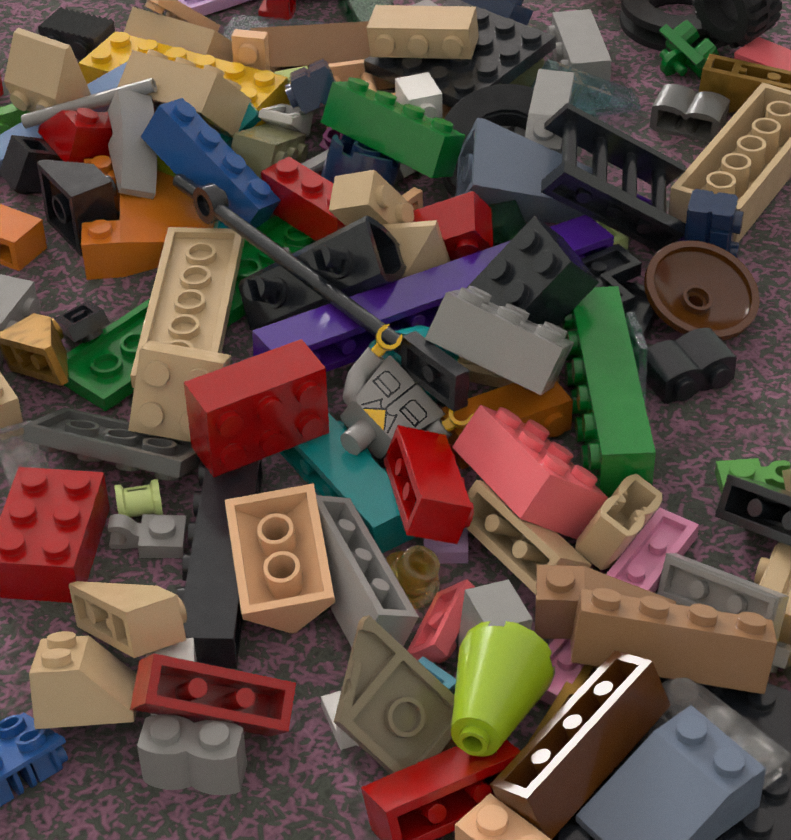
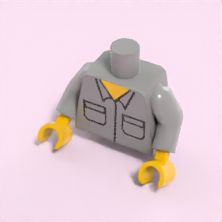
[340,324,474,459]

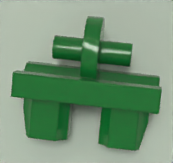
[659,19,719,79]

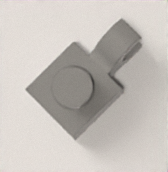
[108,514,187,558]

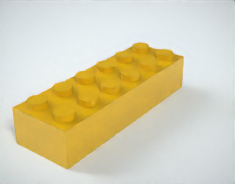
[78,31,290,127]

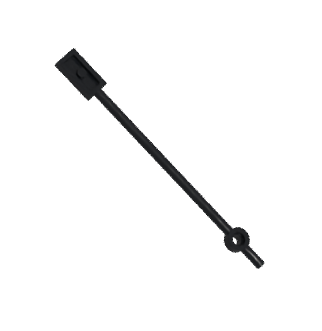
[173,174,470,412]

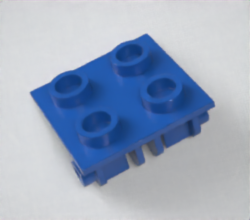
[0,713,68,807]

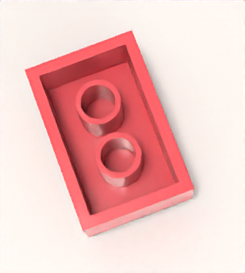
[452,405,608,540]

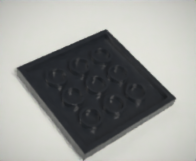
[364,0,556,108]

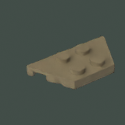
[334,615,457,774]

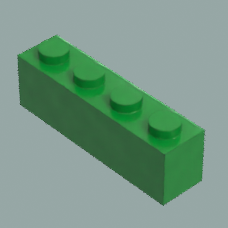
[321,77,466,178]

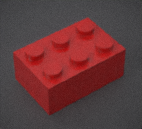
[184,339,329,478]
[0,467,110,603]

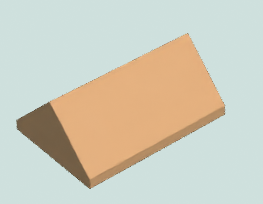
[225,483,335,633]

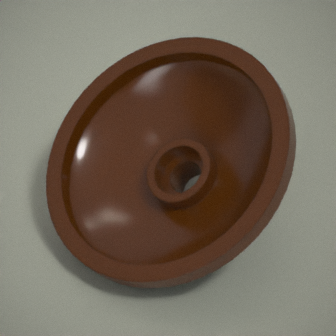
[644,241,760,341]

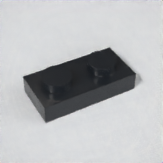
[54,300,110,343]

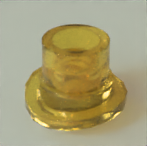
[386,545,440,609]

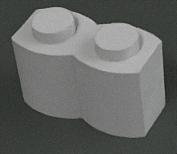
[137,714,247,795]

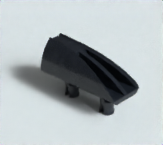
[238,215,406,331]

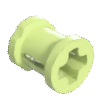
[114,479,163,518]

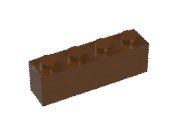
[490,650,671,840]

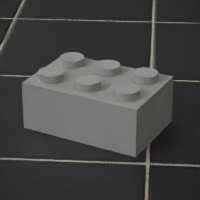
[425,286,574,395]

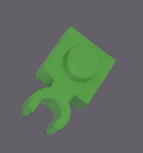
[715,458,791,495]

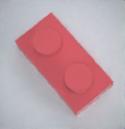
[407,579,475,664]

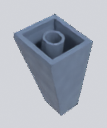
[455,118,596,223]

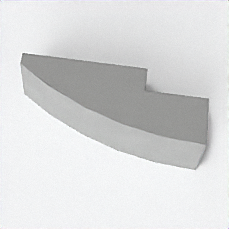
[108,88,157,199]

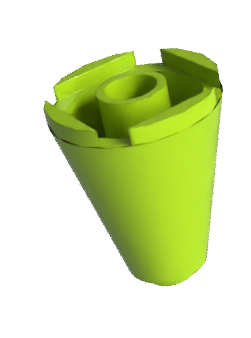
[451,621,555,757]

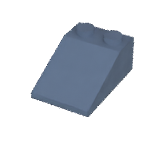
[576,705,766,840]

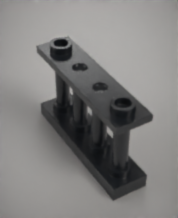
[541,102,686,252]

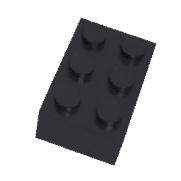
[467,216,599,326]

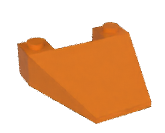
[81,155,214,280]

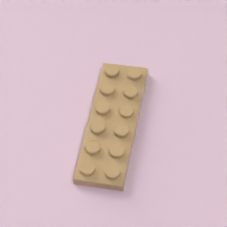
[130,227,244,388]

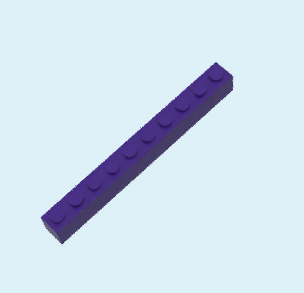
[252,215,614,372]

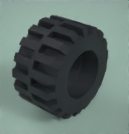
[692,0,782,48]

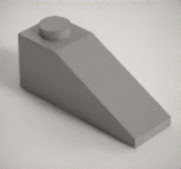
[525,69,575,154]

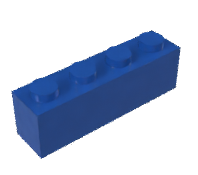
[141,98,281,229]

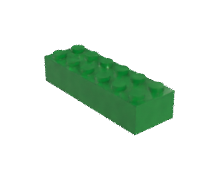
[562,286,656,499]

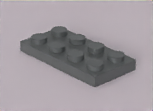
[23,407,201,481]

